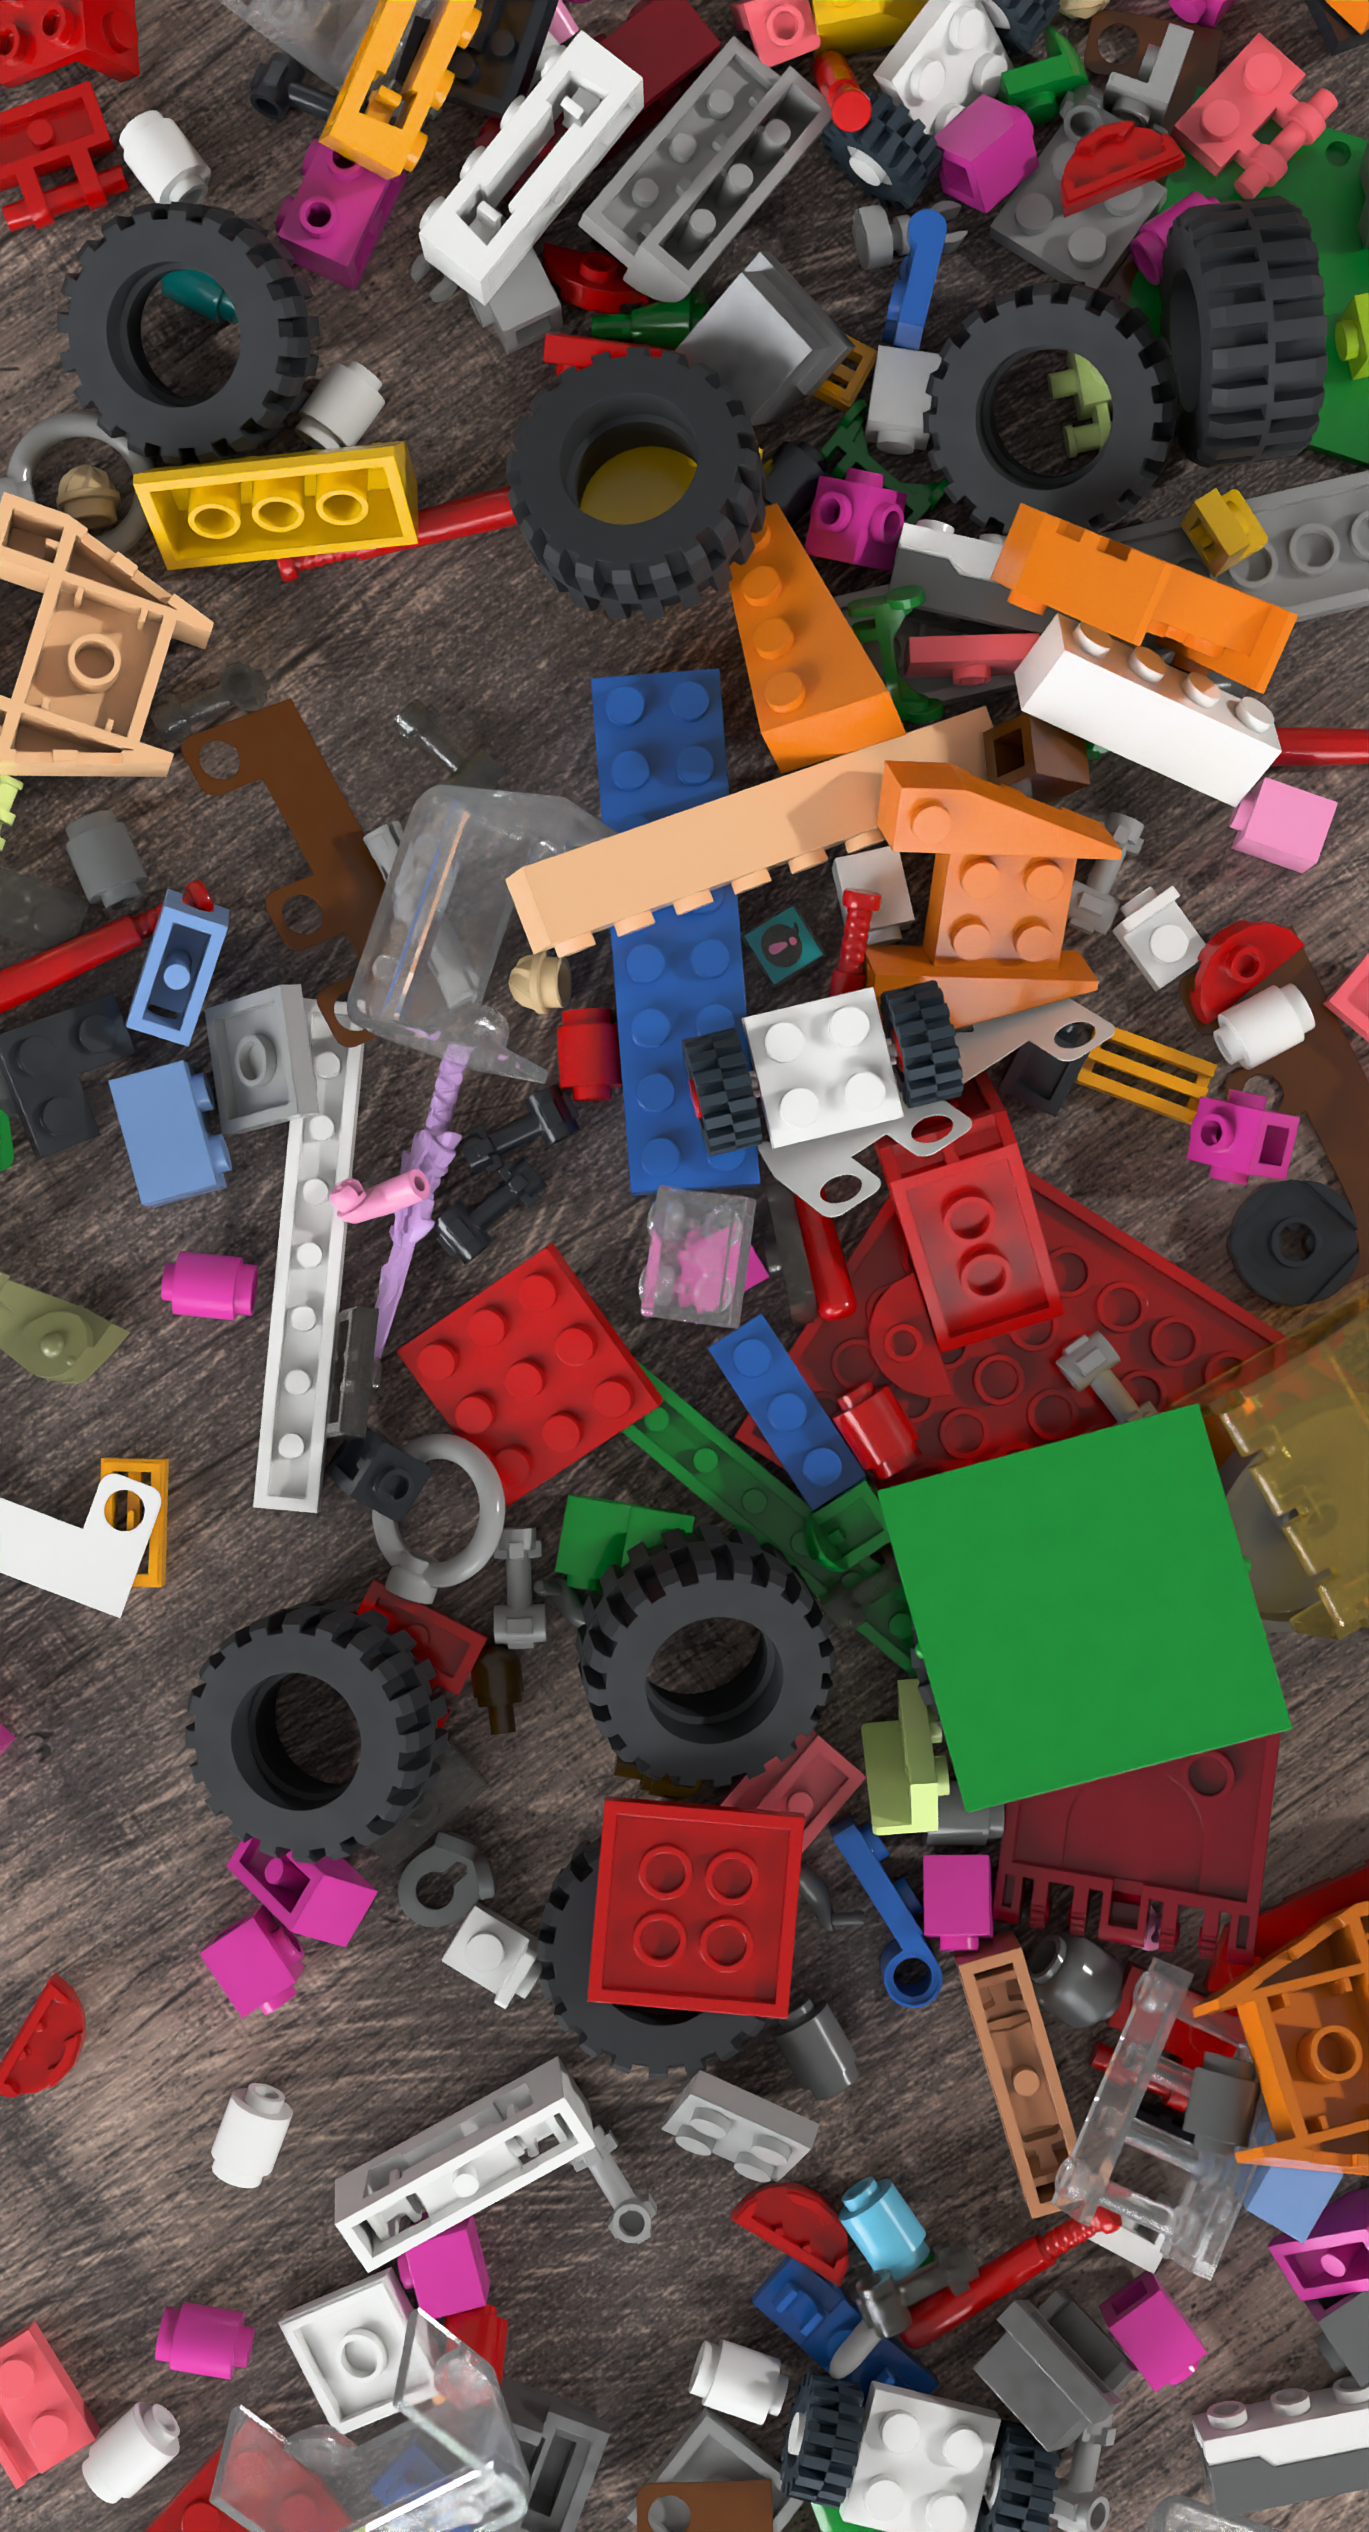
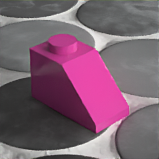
[226,1837,378,1947]
[1267,2188,1369,2301]

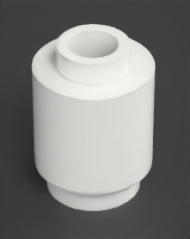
[119,110,211,204]
[294,361,385,450]
[1213,983,1315,1070]
[211,2083,293,2188]
[689,2339,789,2425]
[82,2402,180,2504]

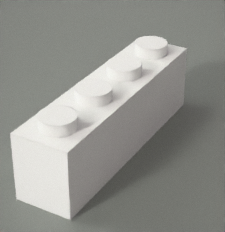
[1014,613,1282,808]

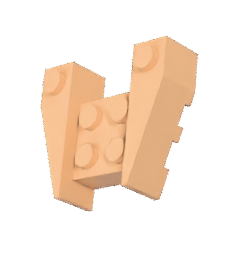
[0,492,214,777]

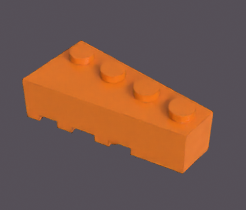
[729,503,907,774]

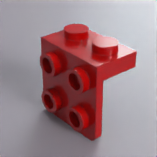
[0,0,140,88]

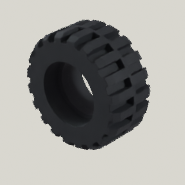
[1160,196,1328,468]
[57,201,320,465]
[923,280,1181,537]
[506,347,767,620]
[576,1525,836,1788]
[185,1600,448,1863]
[537,1836,766,2079]

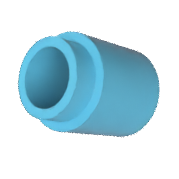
[839,2176,930,2281]

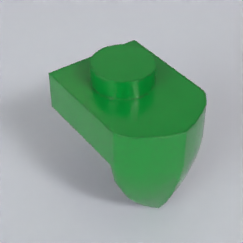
[998,25,1090,127]
[805,1475,891,1572]

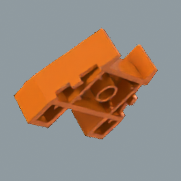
[990,503,1298,694]
[862,760,1122,1035]
[1192,1901,1369,2176]

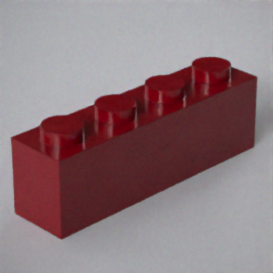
[474,0,722,205]

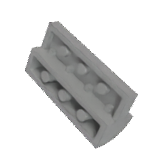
[578,36,832,302]

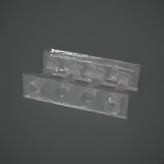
[1051,1957,1273,2281]

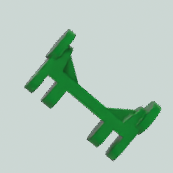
[819,399,950,536]
[847,585,944,723]

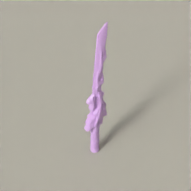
[334,1043,470,1438]

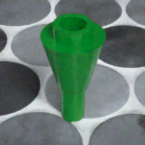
[592,290,709,350]

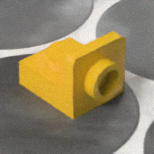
[1180,488,1268,578]

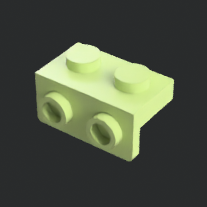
[861,1678,950,1835]

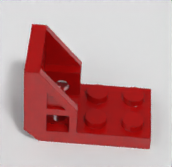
[874,1070,1065,1353]

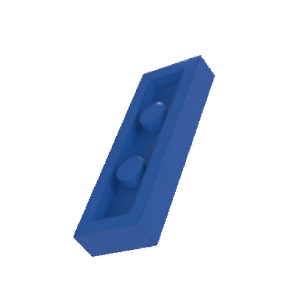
[707,1313,866,1511]

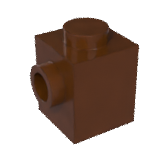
[983,712,1090,804]

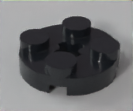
[1226,1179,1359,1307]

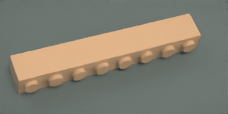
[505,706,993,958]

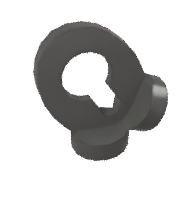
[397,1831,497,1927]

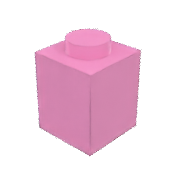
[1229,777,1338,874]

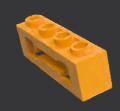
[318,0,482,181]

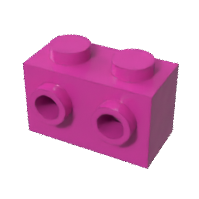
[275,138,407,291]

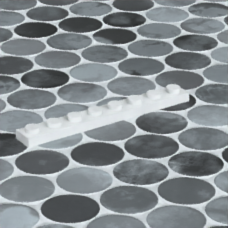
[253,998,368,1513]

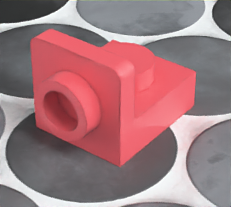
[729,0,821,67]

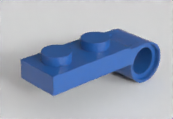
[829,1813,943,2008]

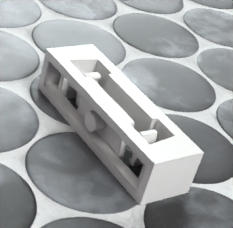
[419,30,644,306]
[335,2056,596,2273]

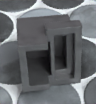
[675,251,856,426]
[973,2290,1139,2452]
[457,2377,611,2532]

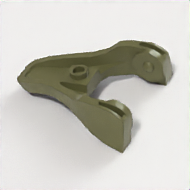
[0,1270,131,1385]

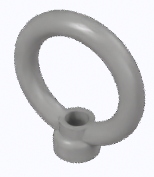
[0,411,156,554]
[372,1433,505,1604]

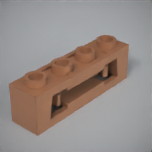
[952,1930,1095,2219]

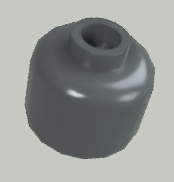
[1026,1931,1123,2029]

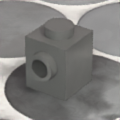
[1304,2291,1369,2388]

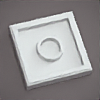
[278,2267,443,2437]

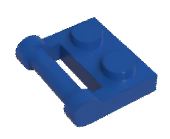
[881,209,947,351]

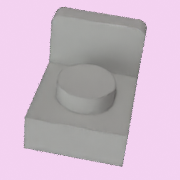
[1103,23,1194,128]

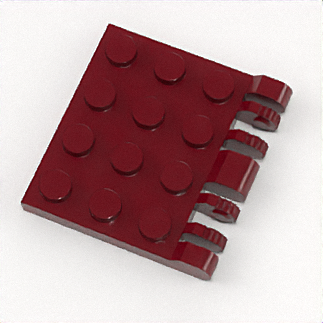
[993,1732,1281,1967]

